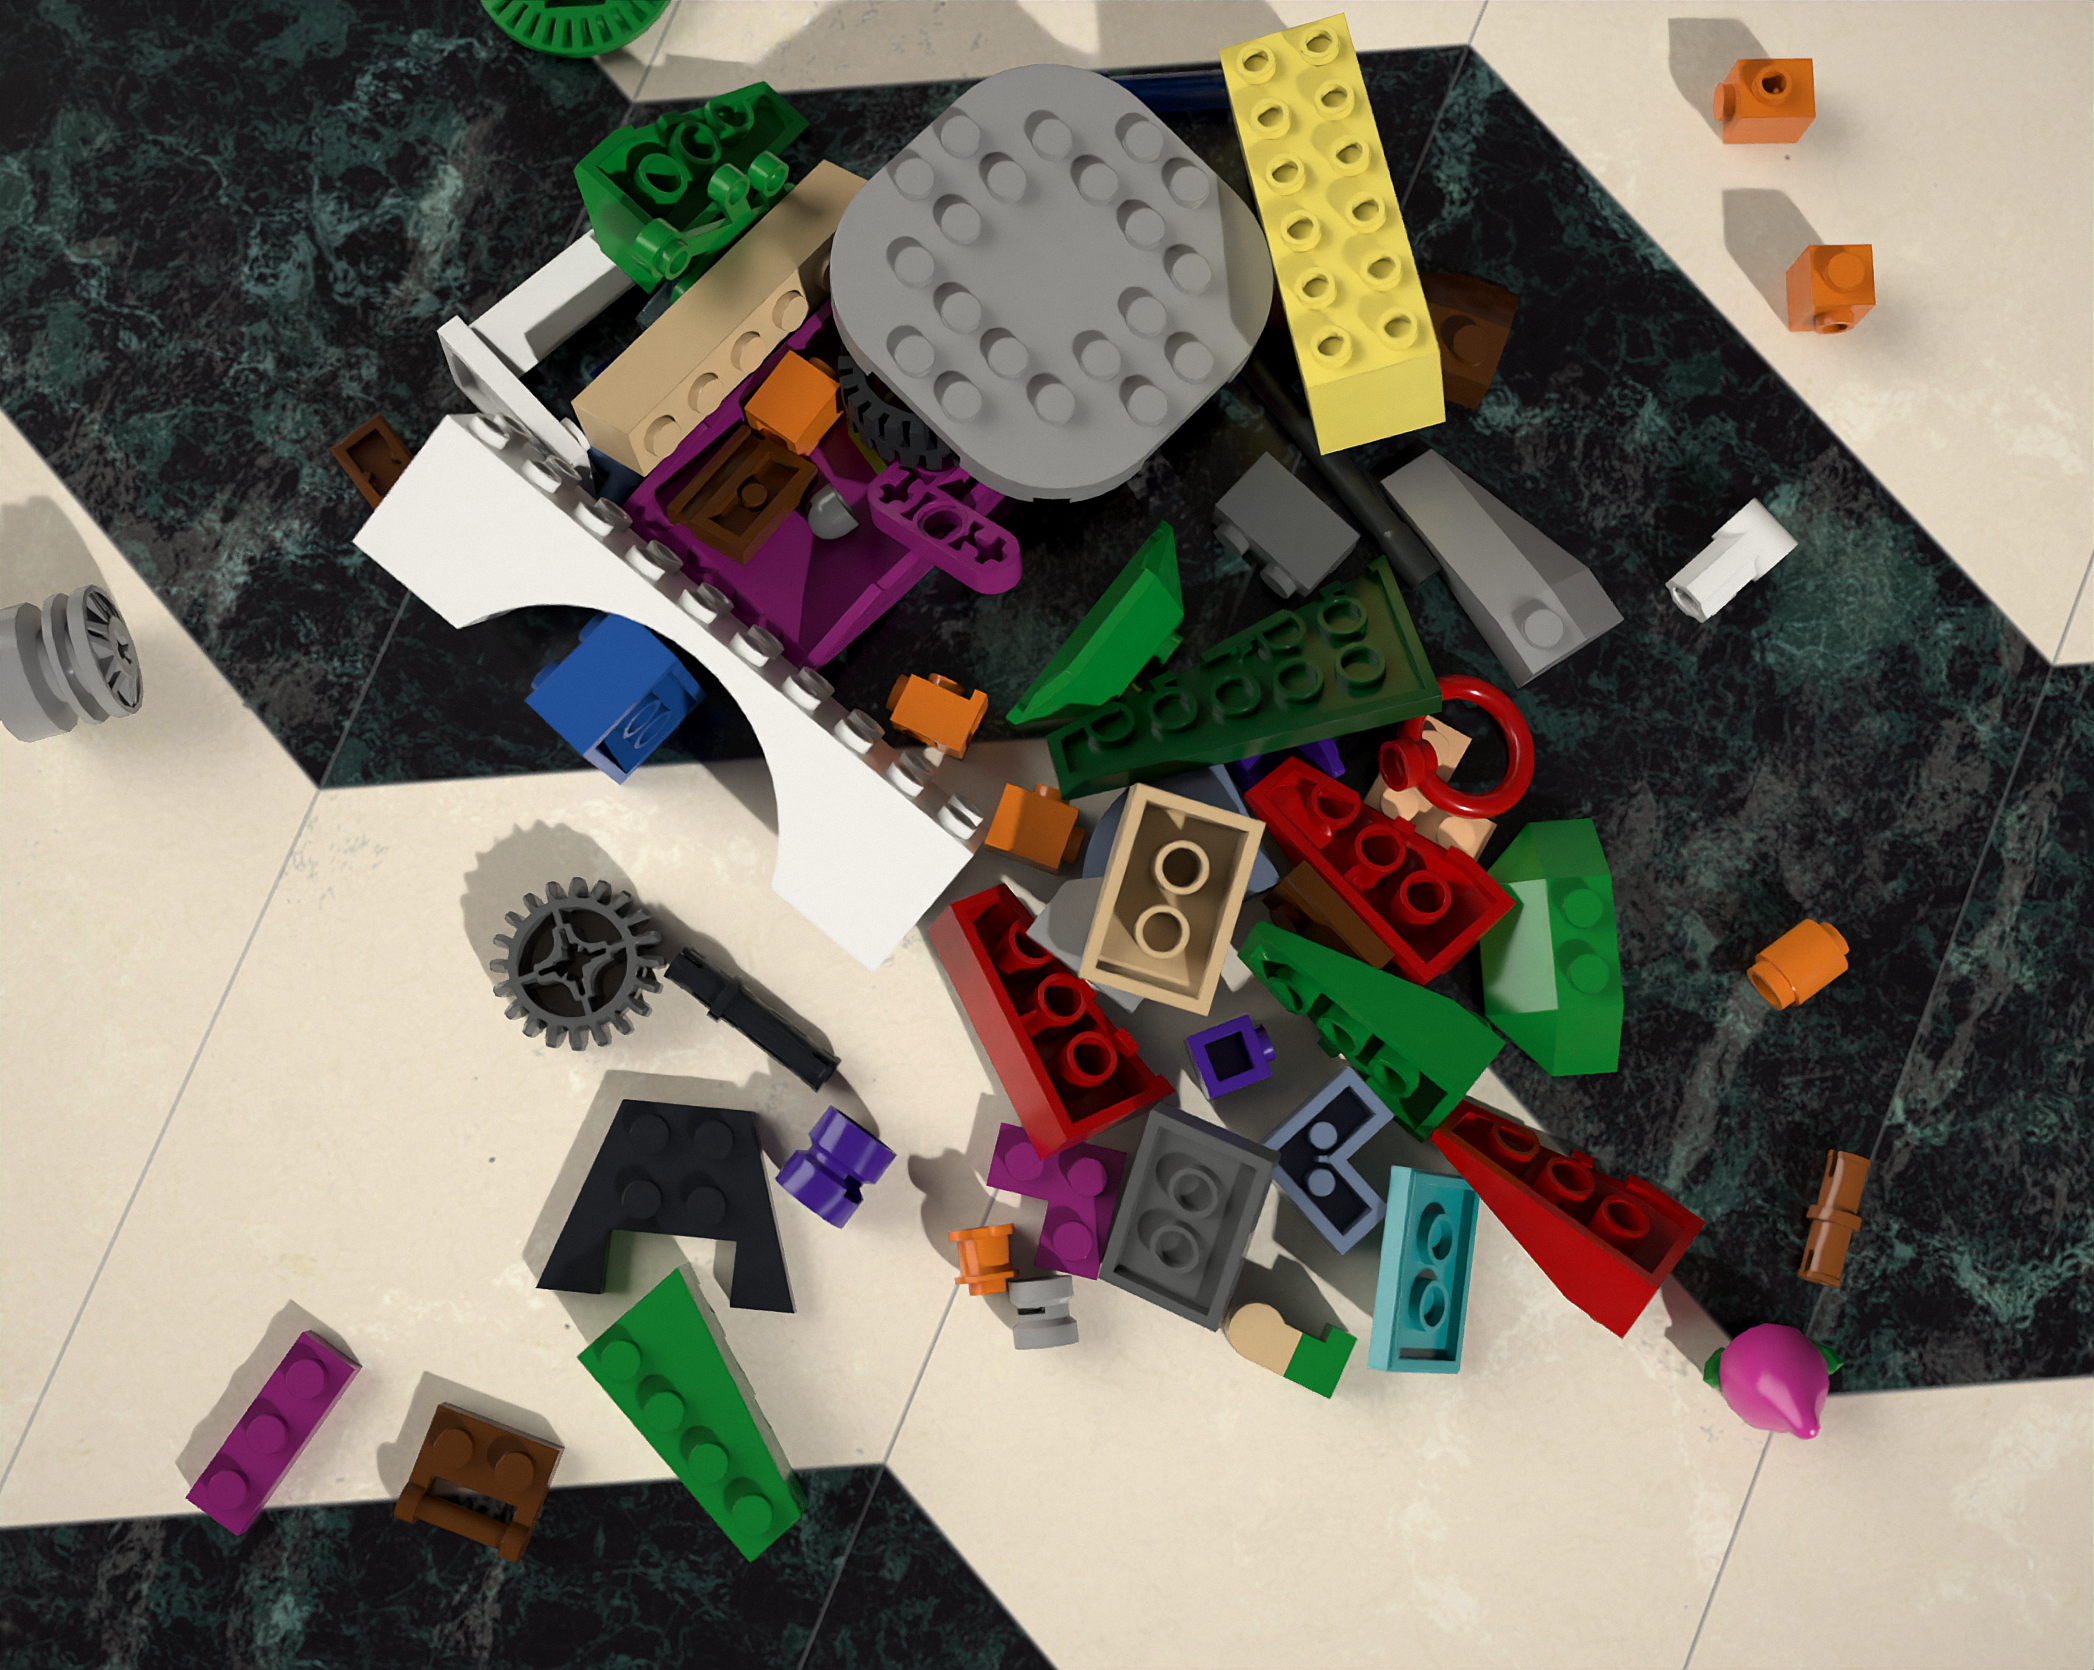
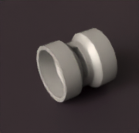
[1008,1275,1079,1350]

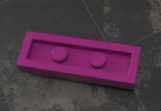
[185,1330,362,1536]

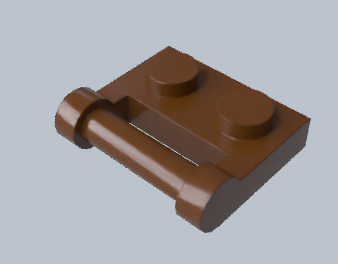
[394,1402,565,1564]

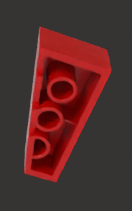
[927,882,1176,1161]

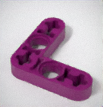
[867,456,1023,594]

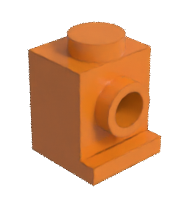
[886,673,989,762]

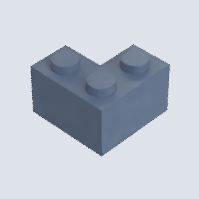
[1259,1066,1395,1256]

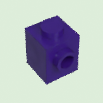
[1183,1014,1276,1100]

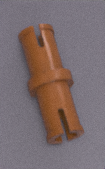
[1797,1150,1872,1288]

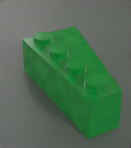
[576,1262,810,1563]

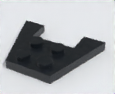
[536,1099,797,1314]

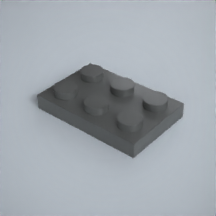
[1098,1101,1281,1333]

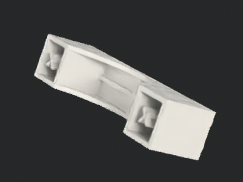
[352,412,989,973]

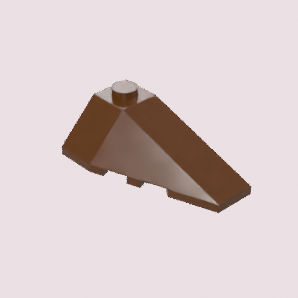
[1262,272,1519,410]

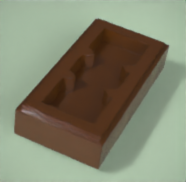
[329,412,415,510]

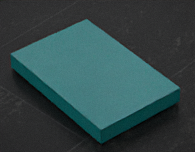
[1367,1165,1480,1374]

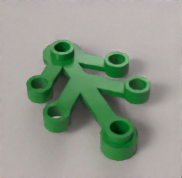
[631,151,797,305]

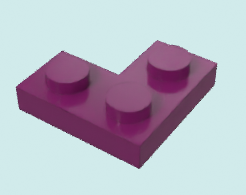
[986,1122,1127,1281]

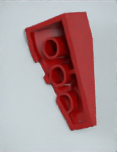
[1244,756,1516,989]
[1430,1099,1706,1339]

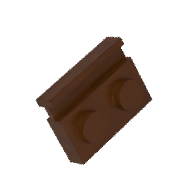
[667,424,818,566]
[1261,859,1395,969]

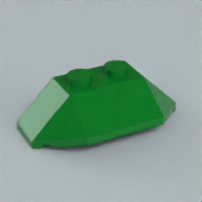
[1005,519,1185,735]
[1477,818,1624,1077]

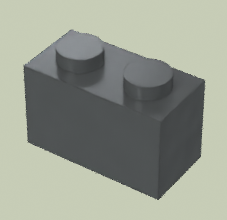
[1211,451,1361,604]

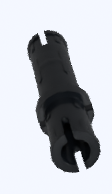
[664,944,842,1093]

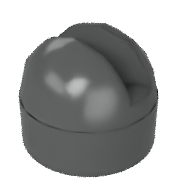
[805,483,860,540]

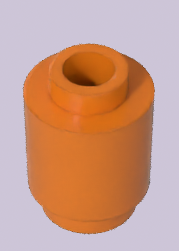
[1747,919,1849,1011]

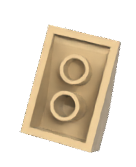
[1078,783,1266,1016]

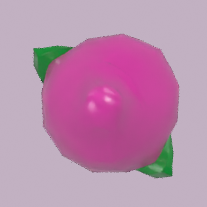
[1703,1323,1844,1440]

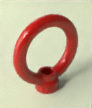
[1378,673,1535,820]

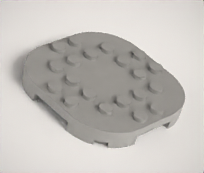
[830,64,1273,503]

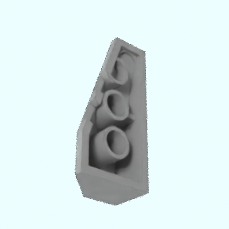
[1379,449,1624,689]

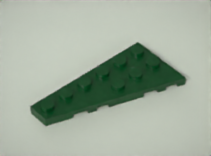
[1046,554,1443,802]

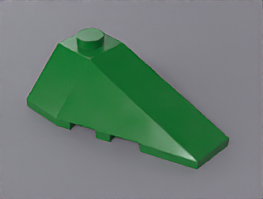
[574,81,810,295]
[1237,920,1506,1143]

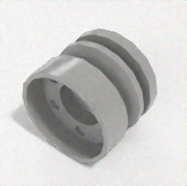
[0,584,144,743]

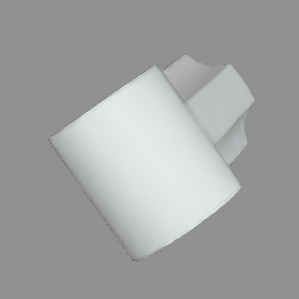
[1665,498,1798,623]

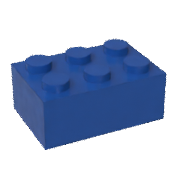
[525,611,708,785]

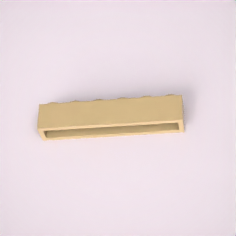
[571,160,868,477]

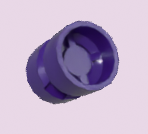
[775,1105,897,1229]

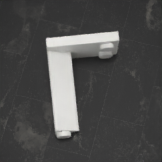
[437,228,637,499]

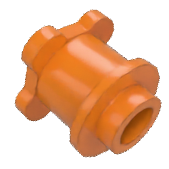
[948,1223,1020,1296]

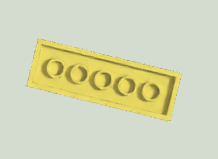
[1219,12,1446,455]

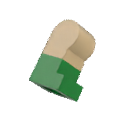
[1225,1299,1358,1399]

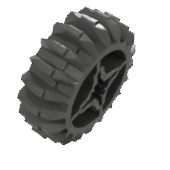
[489,877,667,1051]

